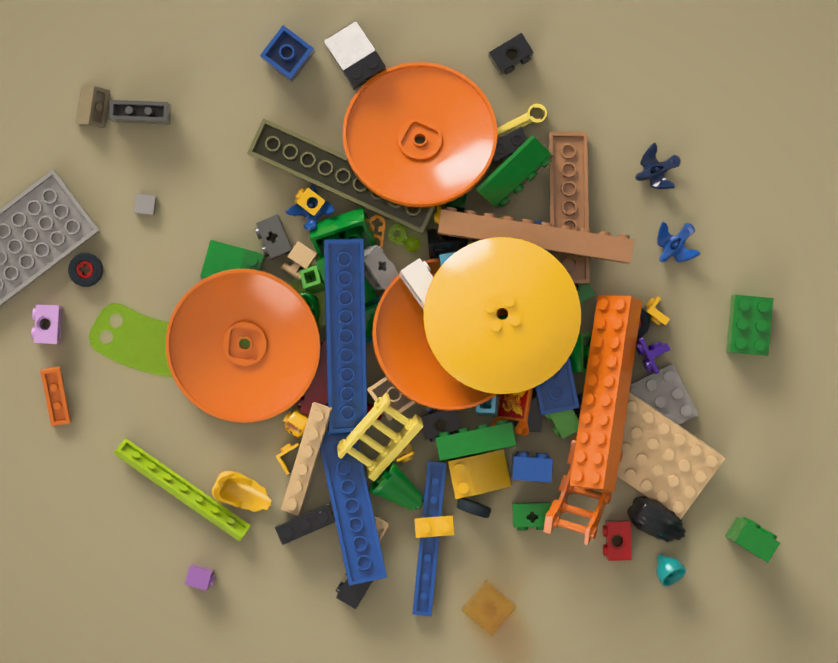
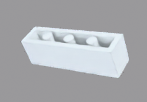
[399,258,433,310]

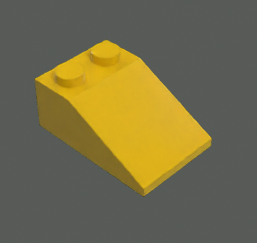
[448,449,511,499]

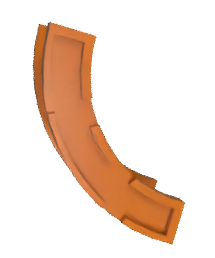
[543,433,623,545]

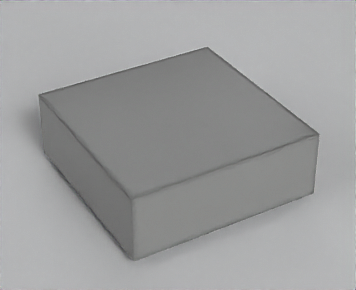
[134,193,156,215]

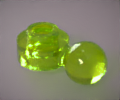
[388,224,420,252]

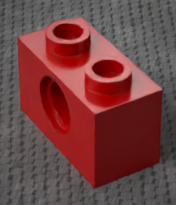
[602,520,632,561]

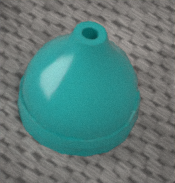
[656,554,686,587]

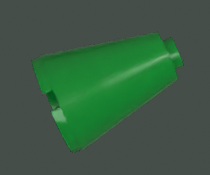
[369,461,424,511]

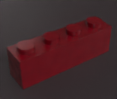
[298,339,328,415]

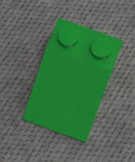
[200,240,266,278]

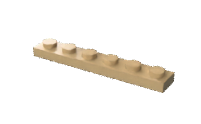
[281,402,332,516]

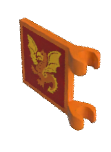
[491,388,533,436]

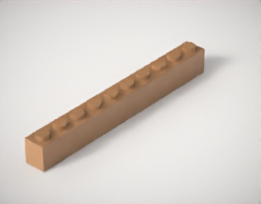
[438,207,634,264]

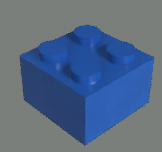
[260,25,315,82]
[511,451,553,482]

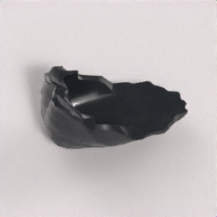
[627,496,686,542]

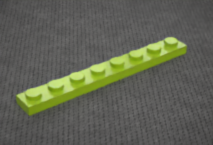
[114,438,251,542]

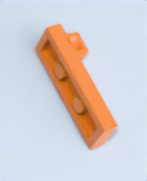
[40,366,71,426]

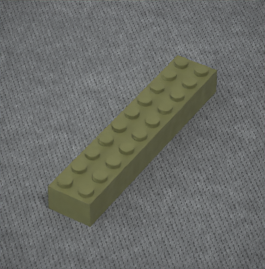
[247,118,436,235]

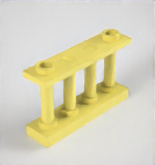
[337,393,424,481]

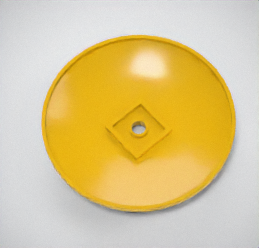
[424,237,581,394]

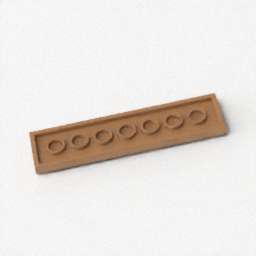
[548,132,590,284]

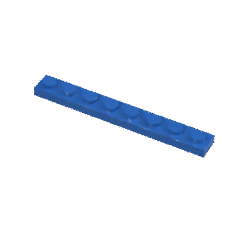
[412,461,447,616]

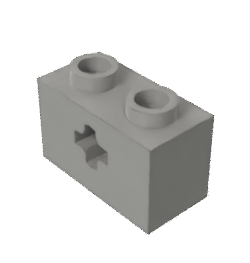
[364,245,399,290]

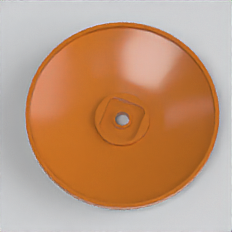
[343,62,497,207]
[372,258,508,411]
[165,269,321,423]

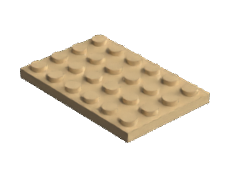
[617,392,726,520]

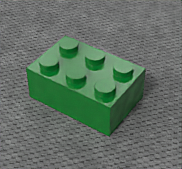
[726,295,774,356]
[725,517,780,563]

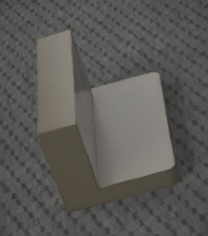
[76,86,110,128]

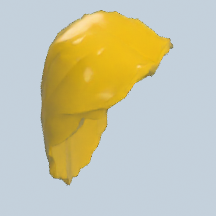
[211,471,272,512]

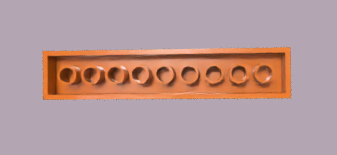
[570,295,642,492]

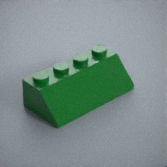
[476,135,554,209]
[435,420,516,461]

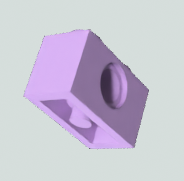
[31,304,63,344]

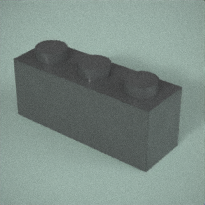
[109,100,171,124]

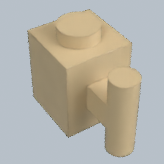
[281,241,319,281]

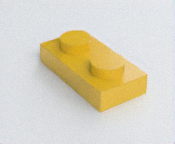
[414,515,454,538]

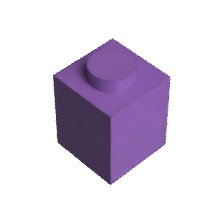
[185,564,216,591]

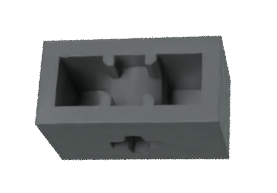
[255,215,292,260]

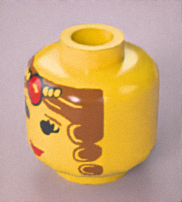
[283,409,309,438]

